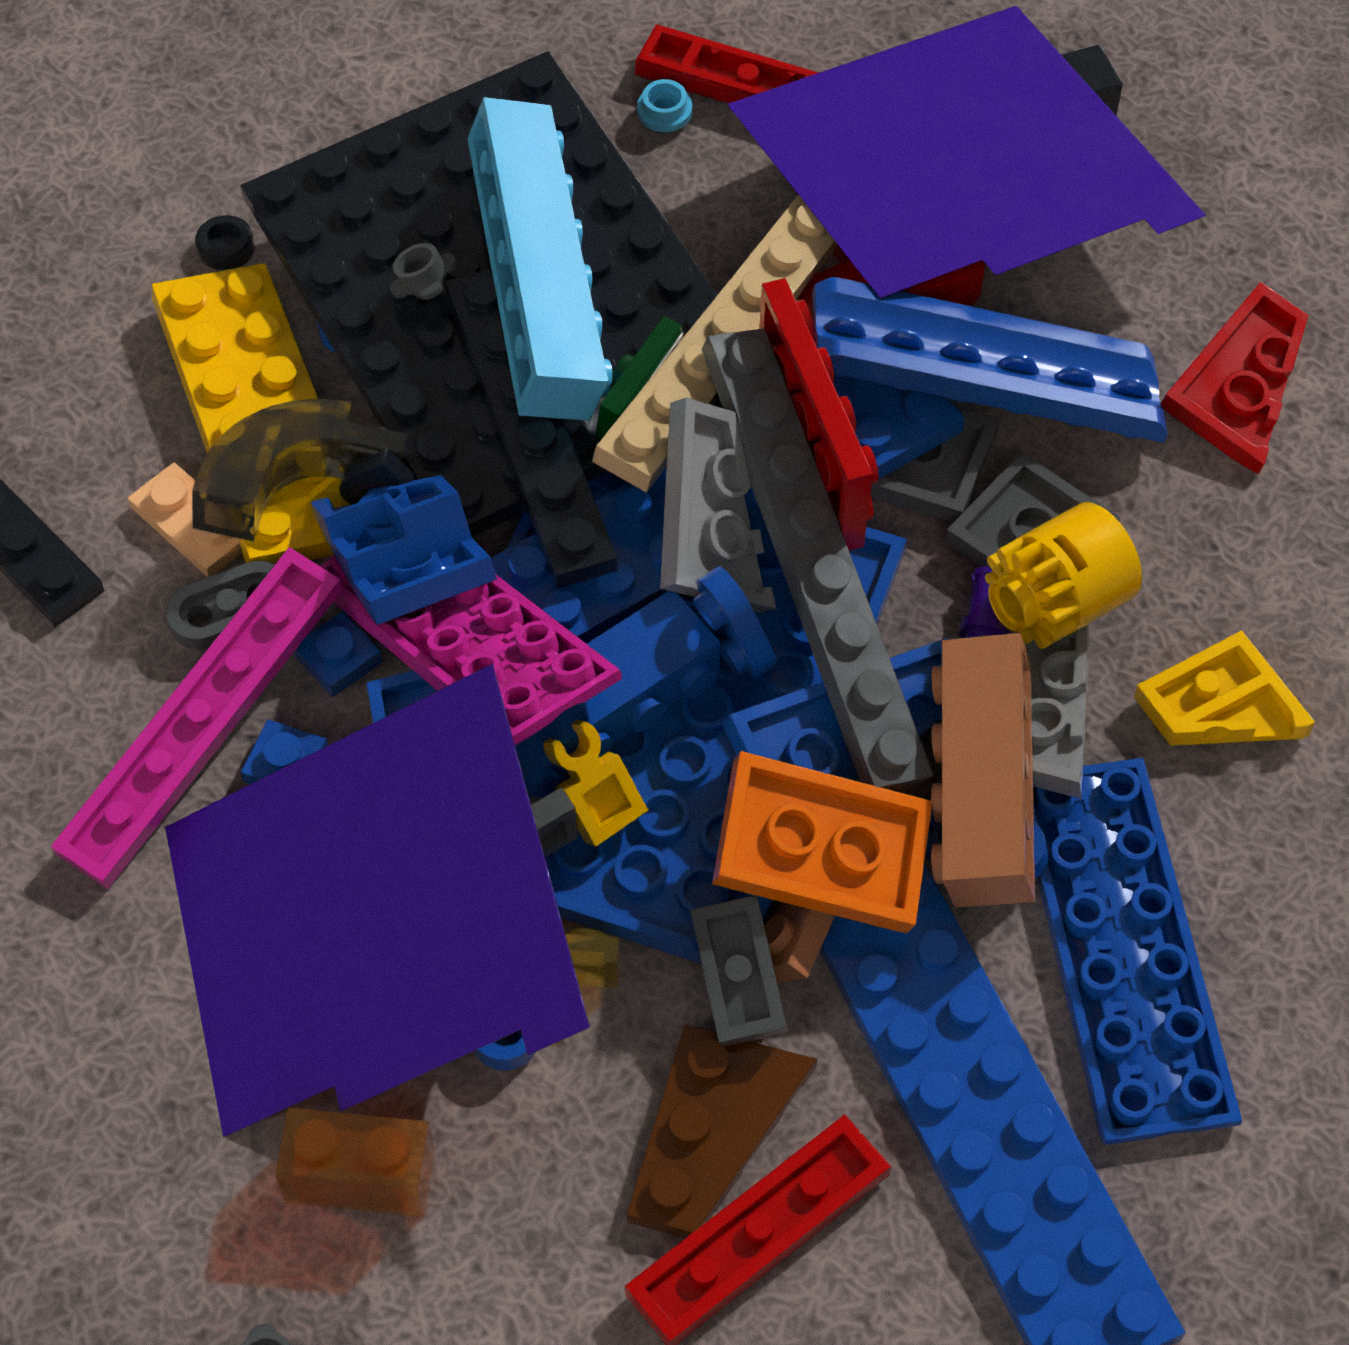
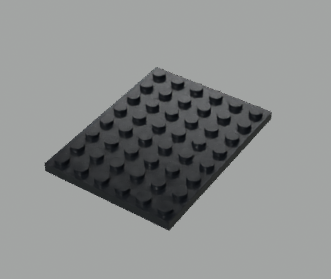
[240,51,723,537]

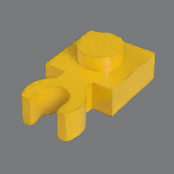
[543,719,649,847]

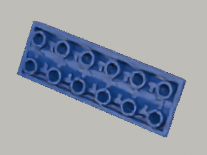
[812,277,1168,443]
[1033,758,1242,1145]

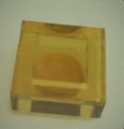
[565,928,620,988]

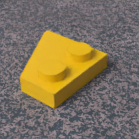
[1133,630,1315,746]

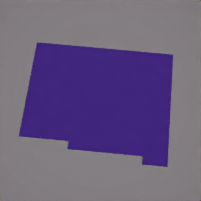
[727,6,1206,298]
[165,664,590,1137]

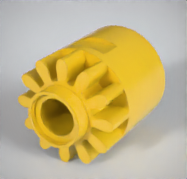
[985,502,1142,649]

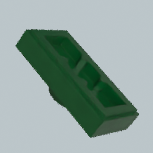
[595,316,683,439]

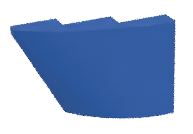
[310,475,497,625]

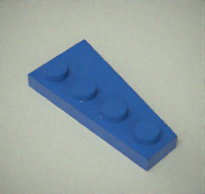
[722,637,949,782]

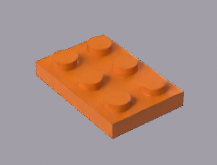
[712,751,933,934]

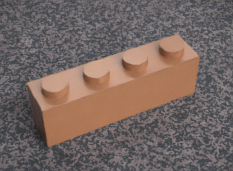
[931,633,1035,908]

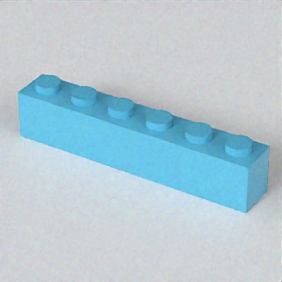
[467,97,612,421]

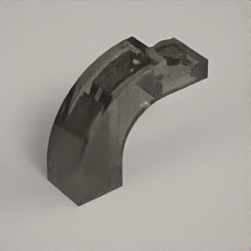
[192,399,407,542]

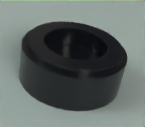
[195,215,255,270]

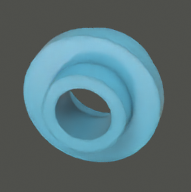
[637,79,692,132]

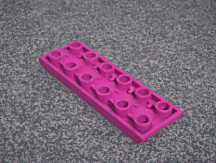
[319,556,622,746]

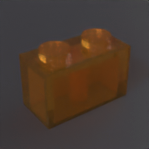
[275,1108,435,1217]

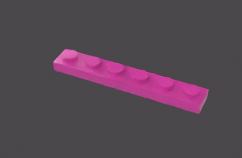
[50,547,343,890]

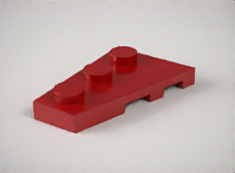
[1161,282,1309,474]

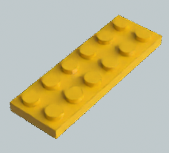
[152,263,351,564]

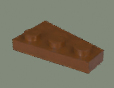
[627,1024,817,1238]

